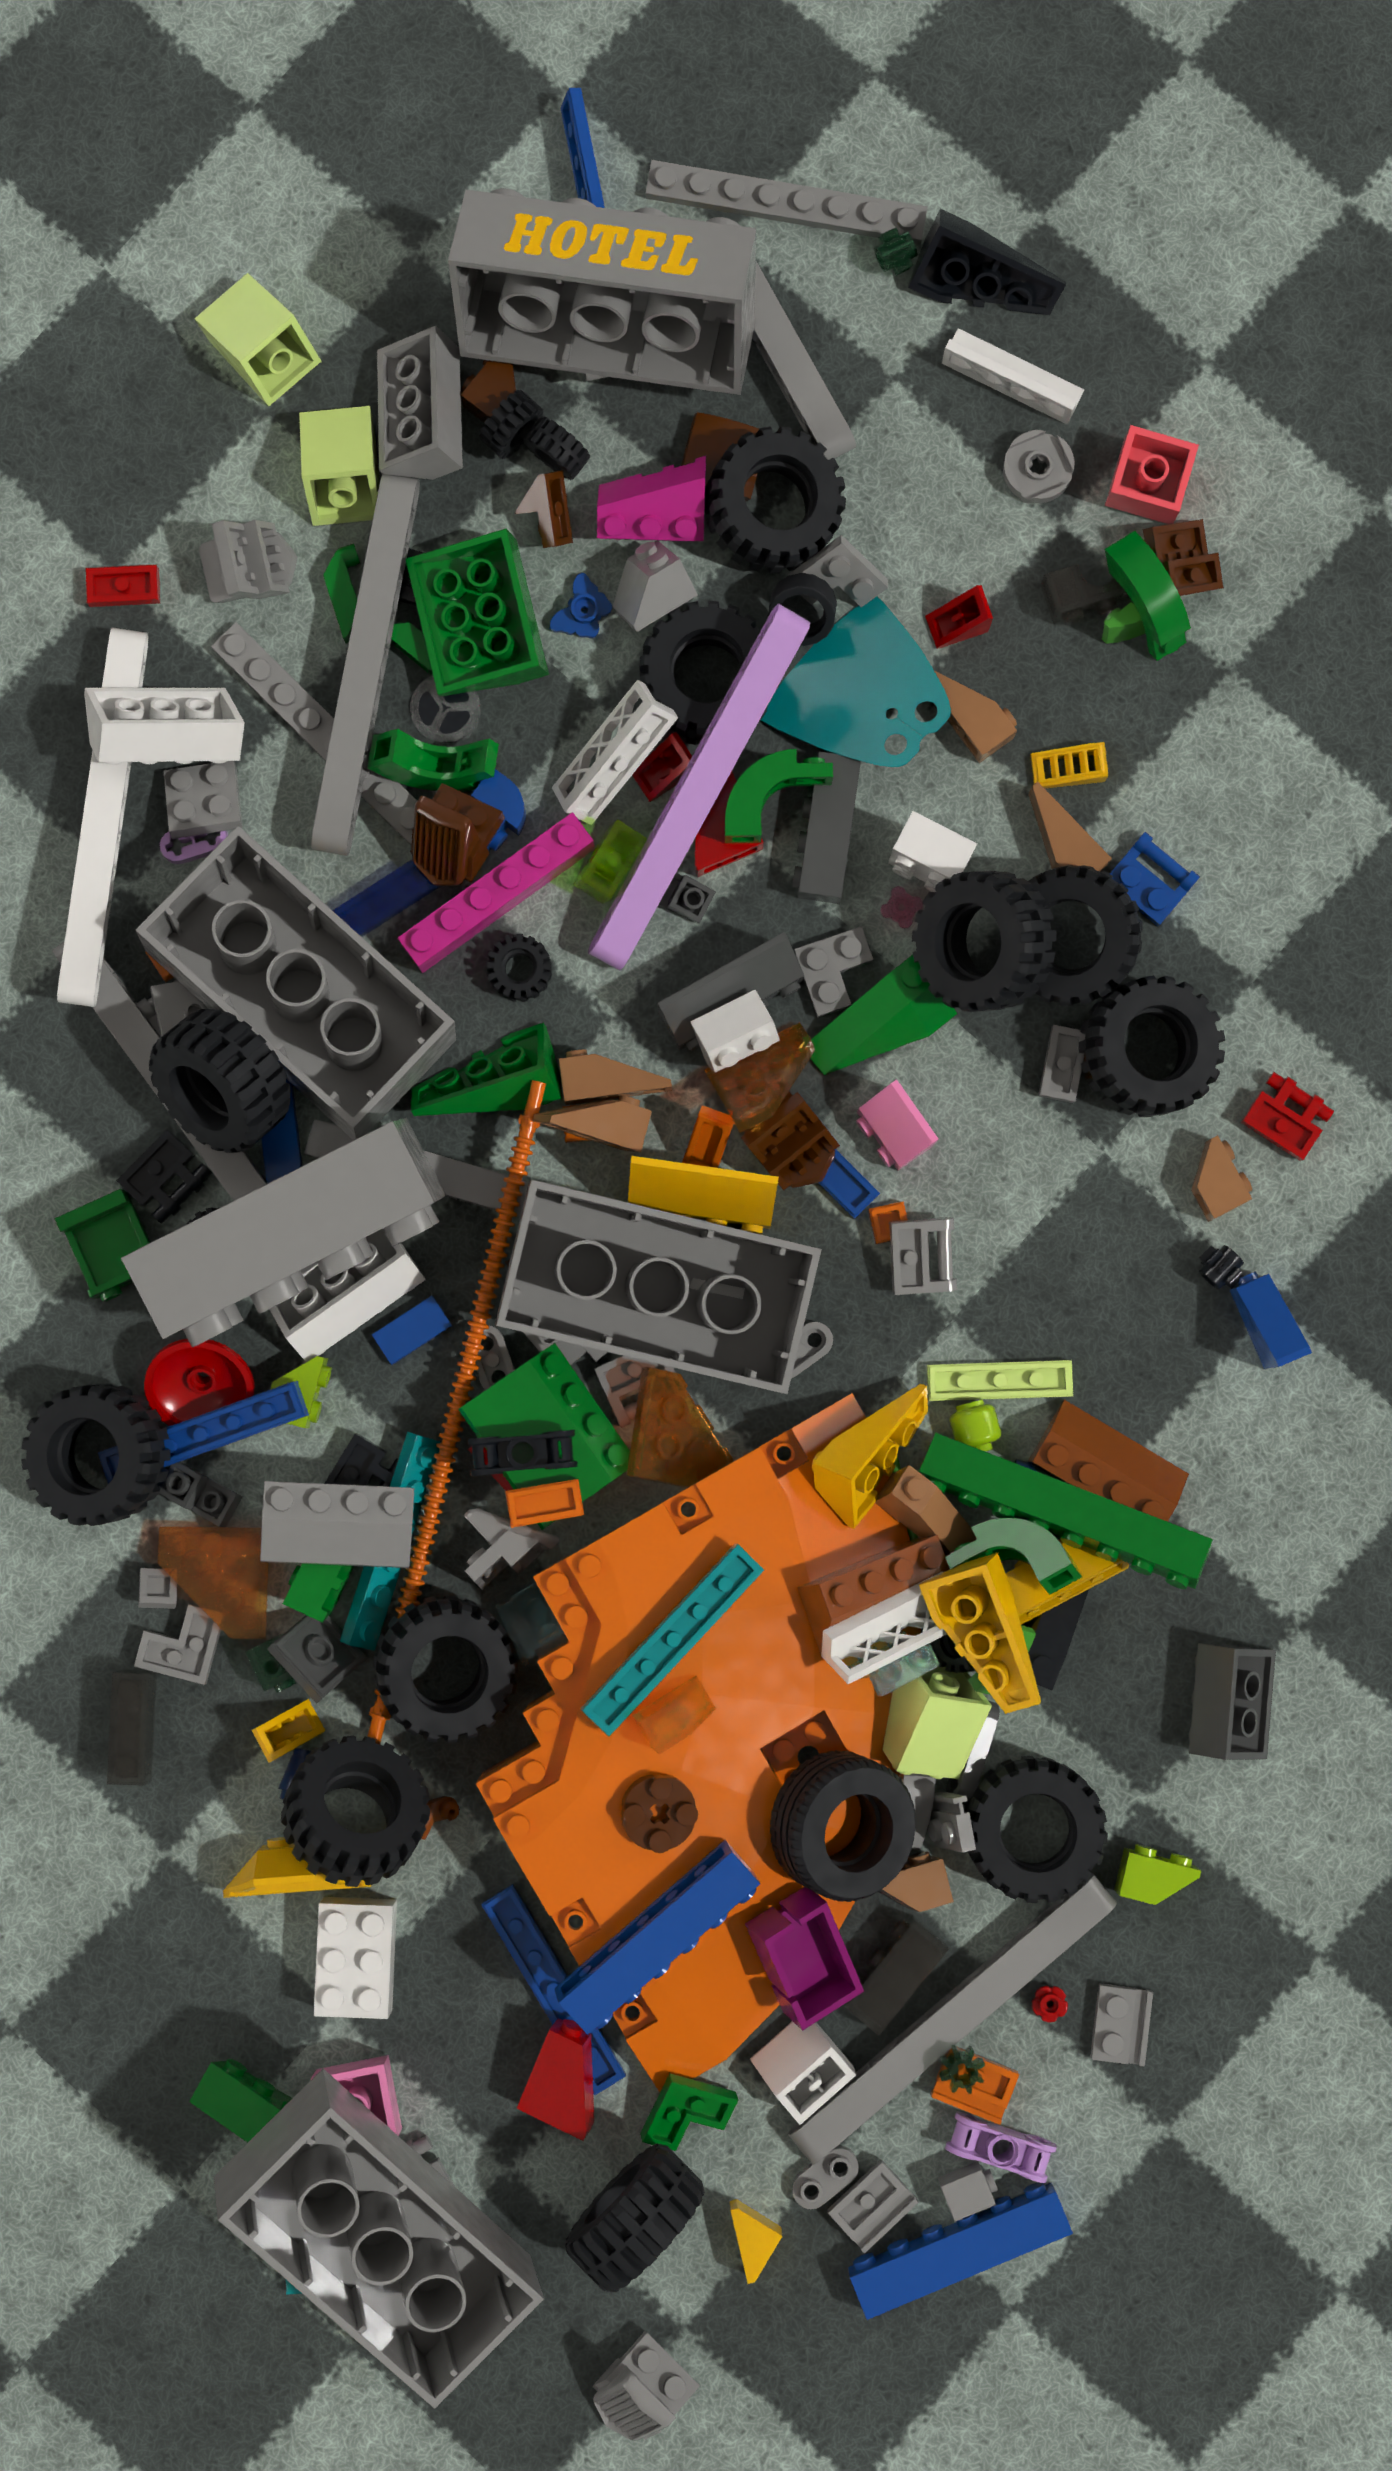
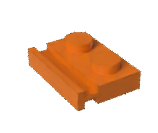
[930,2046,1020,2125]

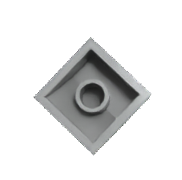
[612,540,698,632]

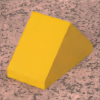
[252,1699,325,1763]
[730,2199,782,2284]

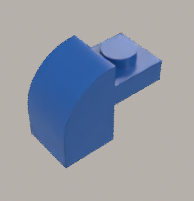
[471,769,526,852]

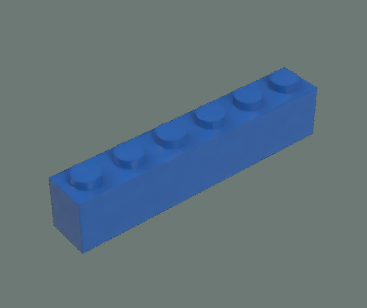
[554,1840,760,2035]
[848,2182,1073,2320]

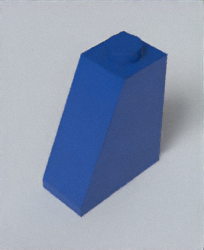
[1230,1271,1312,1369]

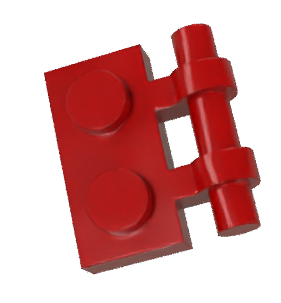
[1240,1071,1334,1161]

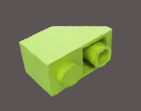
[270,1356,332,1428]
[1114,1844,1201,1905]

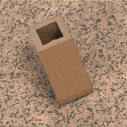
[1191,1135,1252,1222]
[880,1852,954,1912]

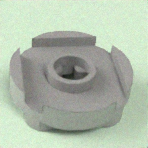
[1003,430,1075,503]

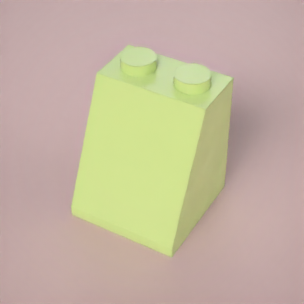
[194,273,321,406]
[299,406,380,526]
[882,1656,992,1779]

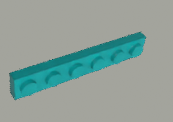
[340,1432,441,1650]
[580,1544,764,1736]

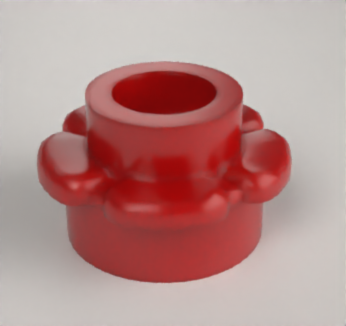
[1032,1986,1068,2022]

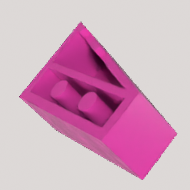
[597,456,706,541]

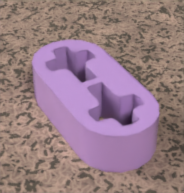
[160,831,228,864]

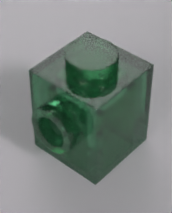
[245,1633,296,1693]

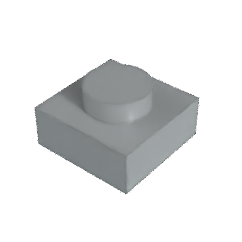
[138,1568,177,1609]

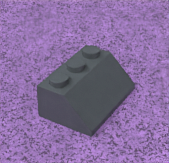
[1188,1643,1276,1760]

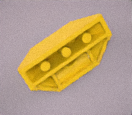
[223,1837,372,1898]

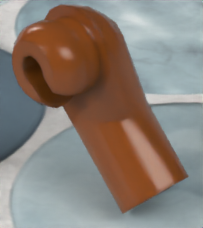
[421,1796,460,1840]

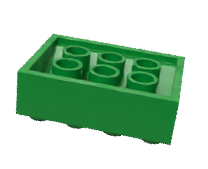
[406,529,549,696]
[458,1343,638,1530]

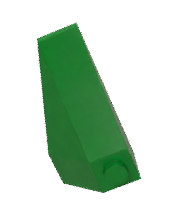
[801,954,957,1075]
[411,1022,561,1116]

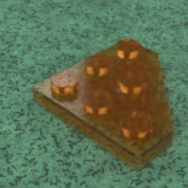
[704,1022,815,1133]
[627,1367,733,1488]
[158,1527,269,1639]

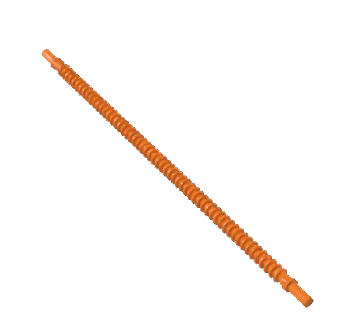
[367,1080,546,1745]

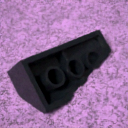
[908,208,1066,315]
[1022,1589,1089,1691]

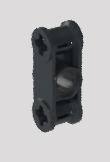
[468,1430,578,1476]

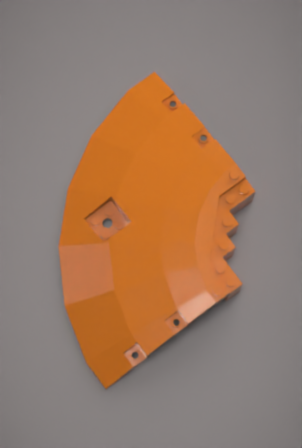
[476,1393,921,2092]

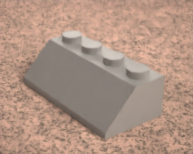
[377,326,463,480]
[260,1481,414,1568]

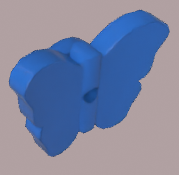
[550,573,612,638]

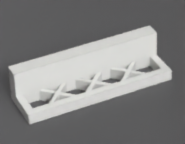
[942,328,1084,424]
[552,680,678,825]
[821,1572,947,1684]

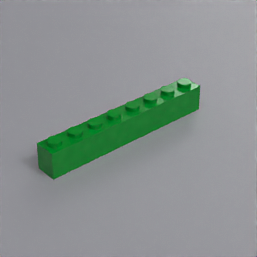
[919,1432,1213,1589]

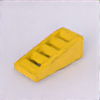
[1030,742,1108,788]

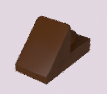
[515,470,573,548]

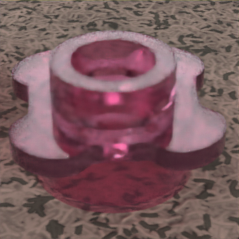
[881,886,923,929]

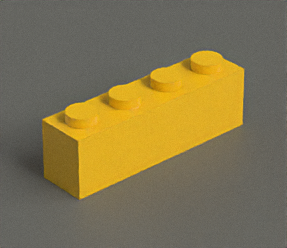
[1006,1539,1129,1625]

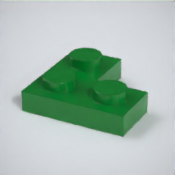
[640,2073,739,2151]

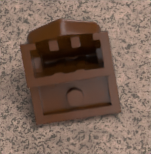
[410,783,505,886]
[741,1090,840,1191]

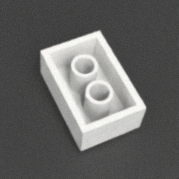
[314,1897,397,2019]

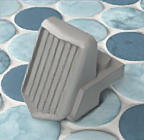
[199,520,297,603]
[463,1508,560,1590]
[593,2331,700,2441]

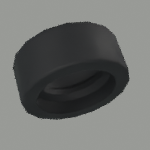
[768,573,837,646]

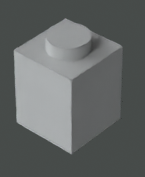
[938,2161,998,2222]

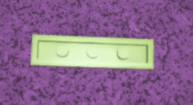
[927,1360,1073,1401]

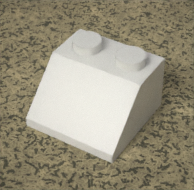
[690,990,780,1072]

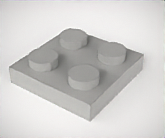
[164,761,243,839]

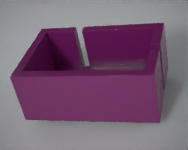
[745,1887,864,2031]

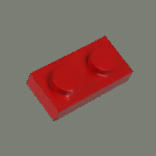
[86,565,160,607]

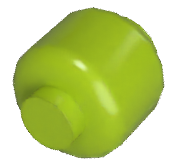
[950,1399,1001,1451]

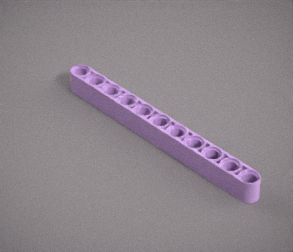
[588,604,810,970]

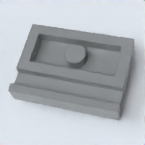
[927,1791,976,1853]
[1090,1983,1153,2066]
[827,2159,919,2254]

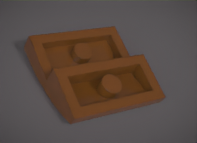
[681,412,759,501]
[1142,519,1224,596]

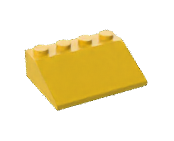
[628,1156,779,1234]

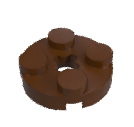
[621,1774,698,1853]

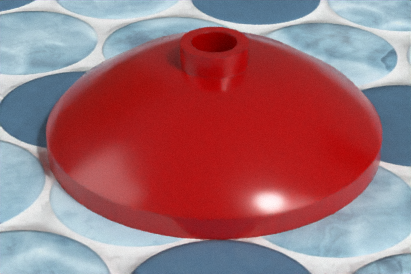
[144,1339,255,1426]

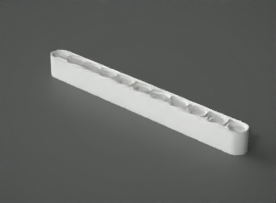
[57,628,148,1007]

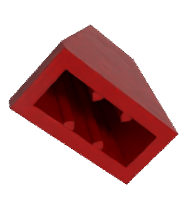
[695,771,764,877]
[516,2018,594,2141]

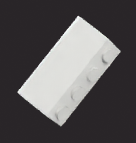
[84,688,245,765]
[269,1228,426,1362]

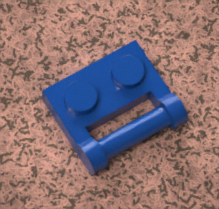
[1110,832,1200,927]

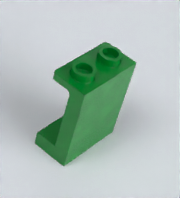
[54,1188,150,1302]

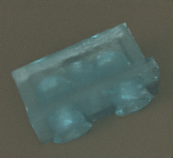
[848,1631,939,1696]

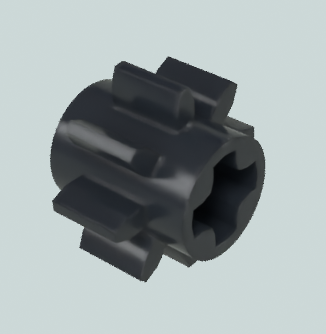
[1199,1245,1244,1290]

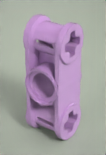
[945,2111,1057,2183]

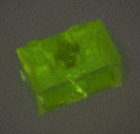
[573,819,647,904]

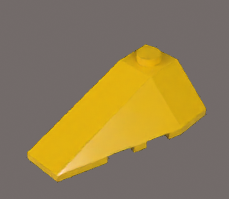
[812,1383,928,1529]
[919,1553,1041,1714]

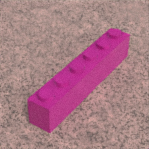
[398,812,595,973]

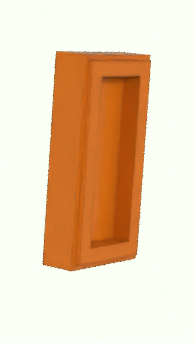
[682,1105,736,1168]
[505,1479,584,1528]

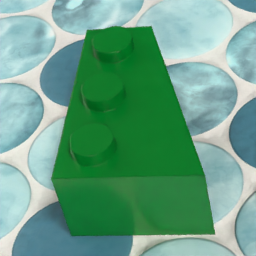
[282,1564,354,1623]
[189,2059,292,2143]

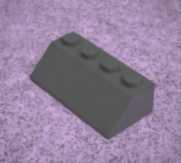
[657,932,804,1051]

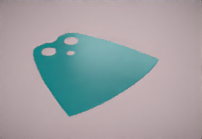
[760,596,951,767]

